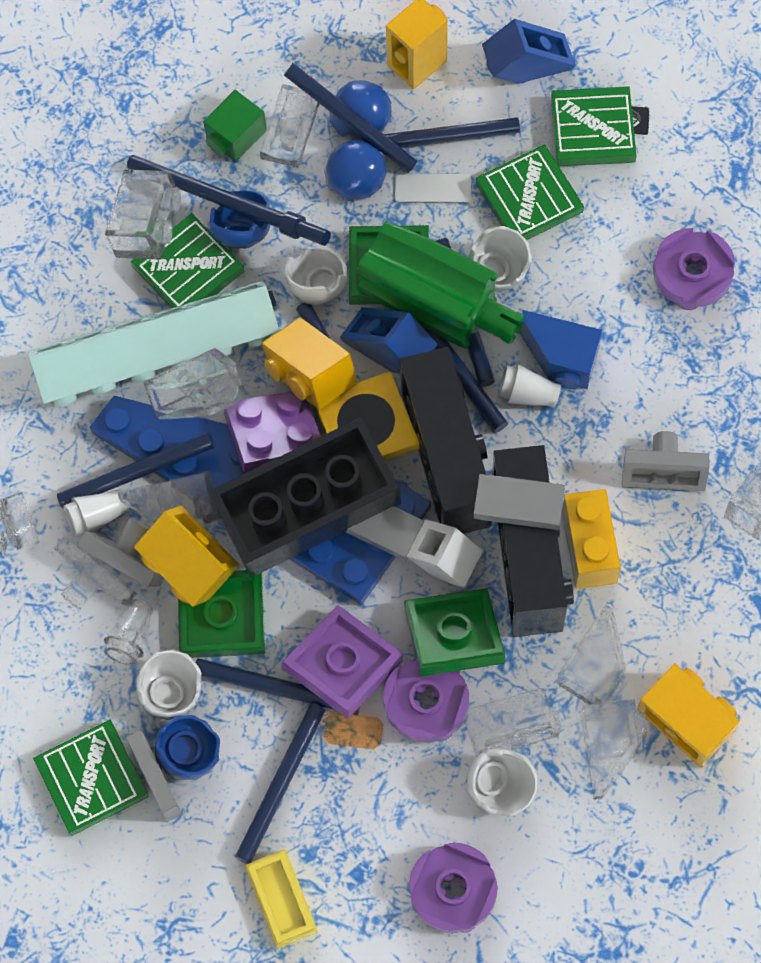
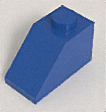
[482,19,576,84]
[339,307,438,373]
[519,310,602,389]

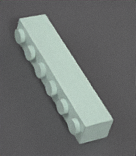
[28,281,279,407]

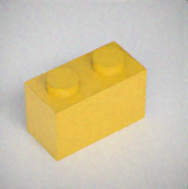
[386,0,448,90]
[262,317,357,410]
[562,489,621,589]
[134,505,240,607]
[637,663,741,768]

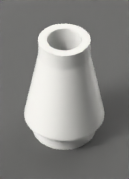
[498,364,561,408]
[64,489,129,536]

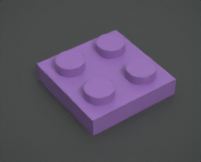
[224,391,321,474]
[282,605,403,719]

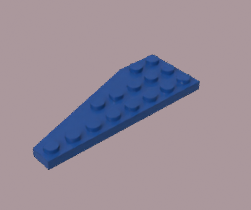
[90,396,431,606]

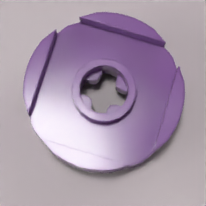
[653,228,735,310]
[383,657,469,743]
[409,842,498,934]

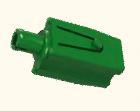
[357,221,525,349]

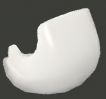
[468,226,532,292]
[283,247,348,305]
[137,649,202,720]
[467,748,538,817]

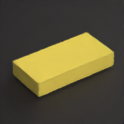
[244,849,318,949]

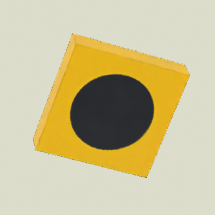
[315,371,420,461]

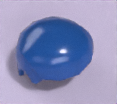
[329,80,392,140]
[324,140,387,201]
[209,190,270,249]
[155,715,220,780]

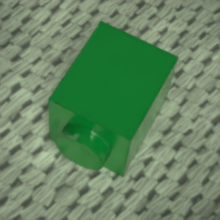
[203,89,267,162]

